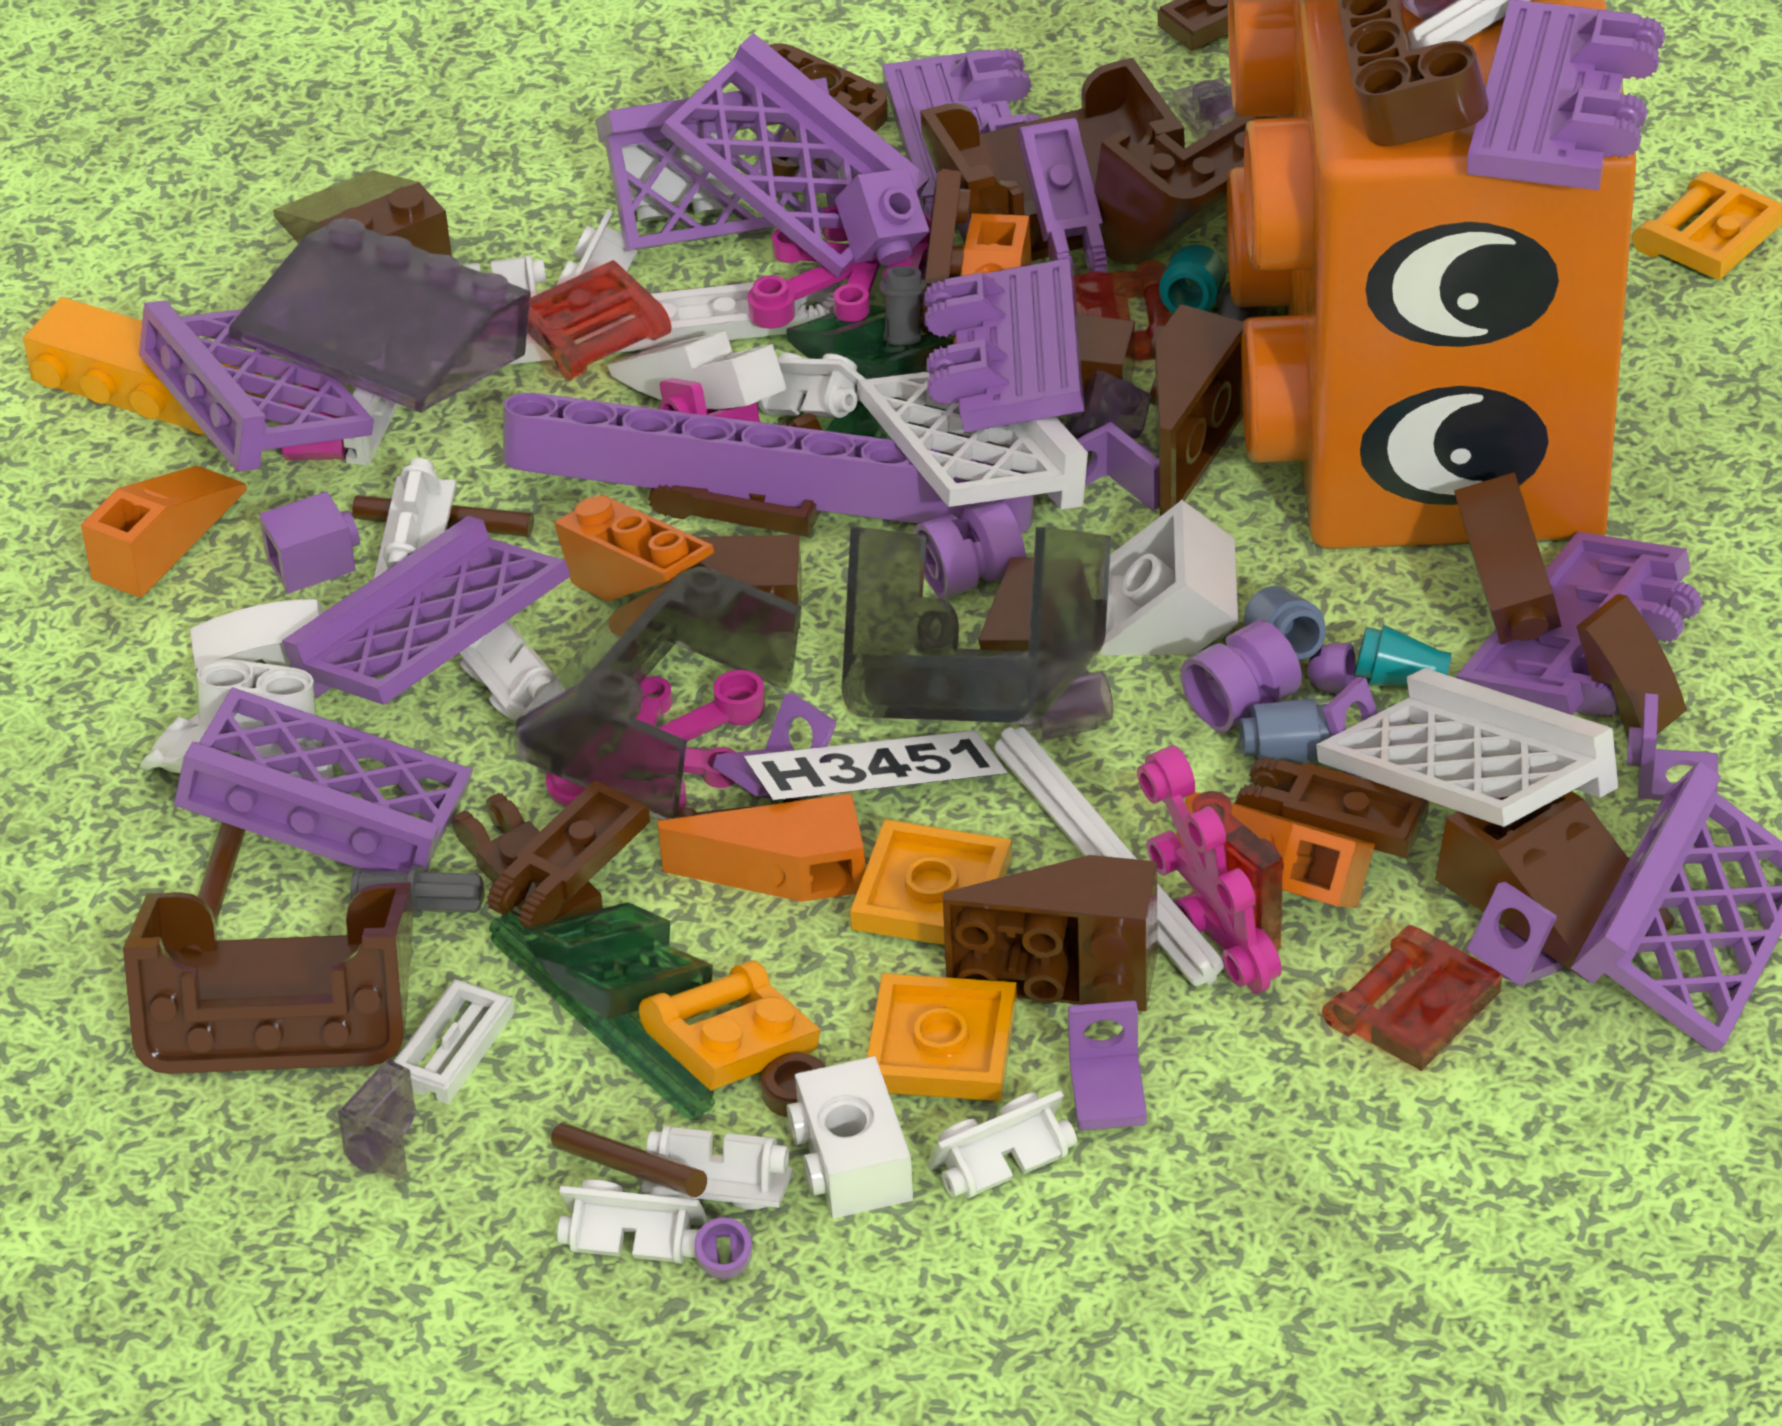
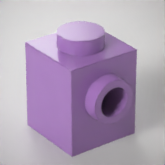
[835,168,930,265]
[259,491,360,594]

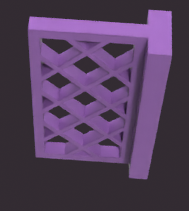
[660,33,930,278]
[595,78,839,252]
[139,300,374,472]
[282,516,571,705]
[174,687,473,872]
[1571,761,1782,1052]

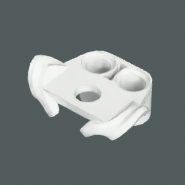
[140,659,333,779]

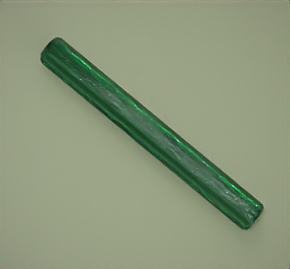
[489,911,715,1121]

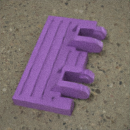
[1467,0,1666,190]
[882,48,1041,212]
[925,258,1084,433]
[1456,531,1703,717]

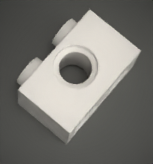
[787,1056,913,1219]

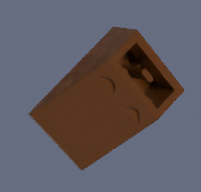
[1435,791,1675,982]
[943,855,1158,1011]

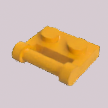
[1632,171,1782,280]
[639,960,821,1091]

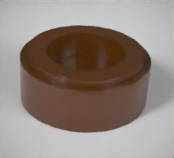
[761,1053,826,1117]

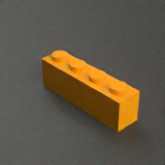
[23,297,265,434]

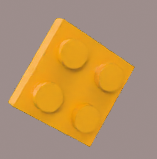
[850,819,1012,945]
[867,973,1017,1101]

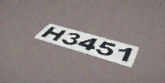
[743,730,1008,801]

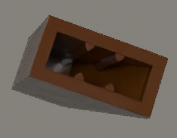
[1454,472,1562,645]

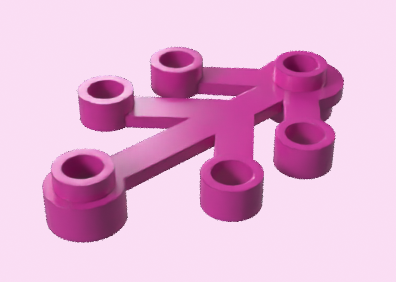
[747,205,931,329]
[545,670,765,815]
[1137,745,1282,994]

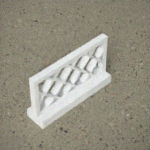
[857,372,1088,510]
[1316,668,1618,827]

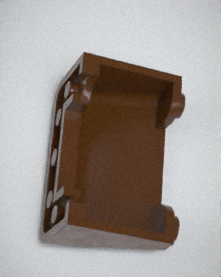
[920,58,1185,261]
[1094,116,1281,264]
[123,882,413,1074]

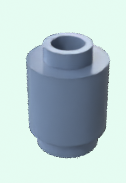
[1244,586,1326,661]
[1240,699,1332,764]

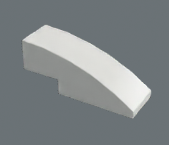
[608,331,787,409]

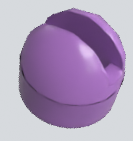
[1307,643,1356,693]
[695,1217,752,1279]

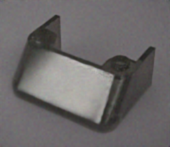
[842,527,1111,724]
[514,567,802,820]

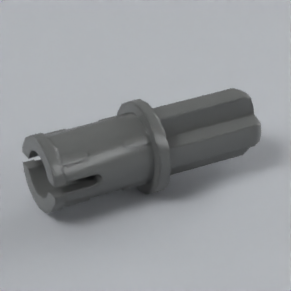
[350,865,485,918]

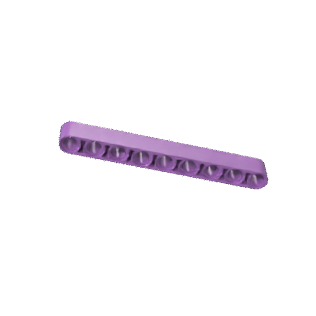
[503,393,1034,533]

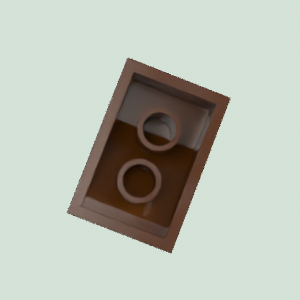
[273,170,453,289]
[1150,304,1244,516]

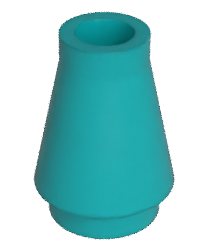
[1354,624,1452,687]

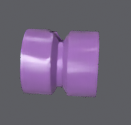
[914,500,1026,600]
[1180,620,1302,733]

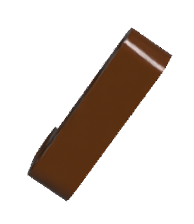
[1338,0,1489,146]

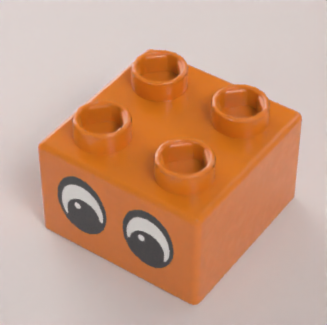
[1226,0,1636,549]

